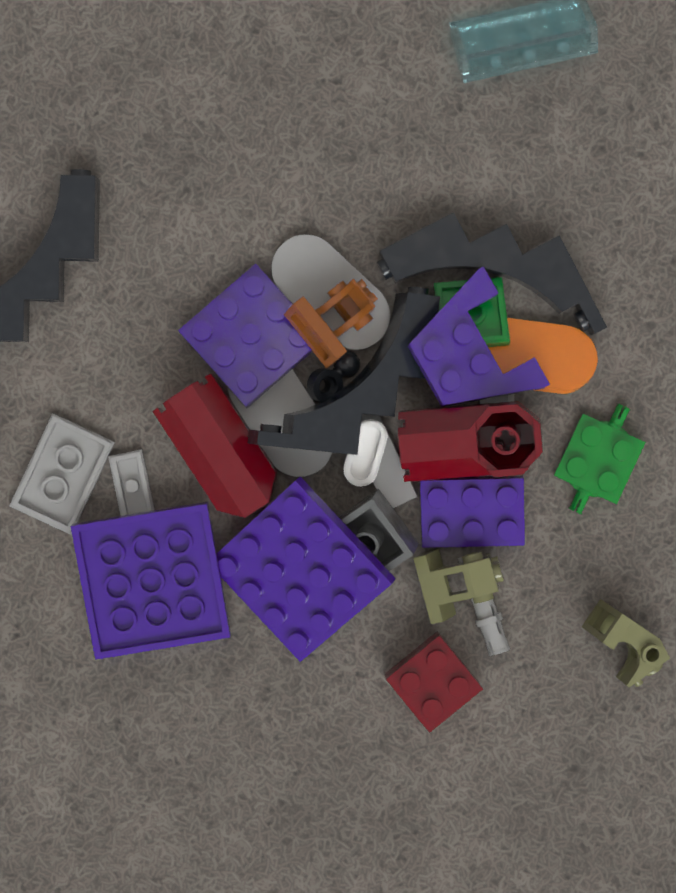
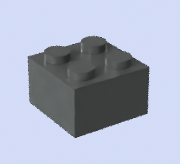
[338,489,419,571]

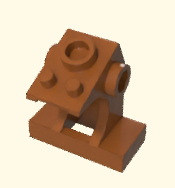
[284,279,378,369]

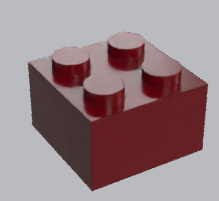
[385,631,483,733]

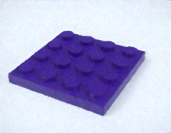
[217,477,396,662]
[70,502,231,660]

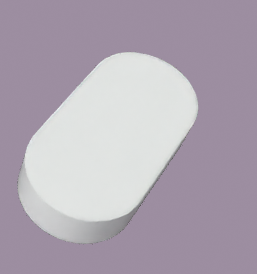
[344,419,388,487]

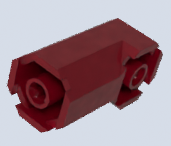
[152,373,277,518]
[398,401,543,482]

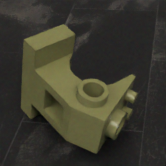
[413,549,504,624]
[582,599,670,687]

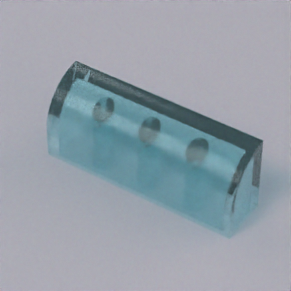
[449,0,598,83]

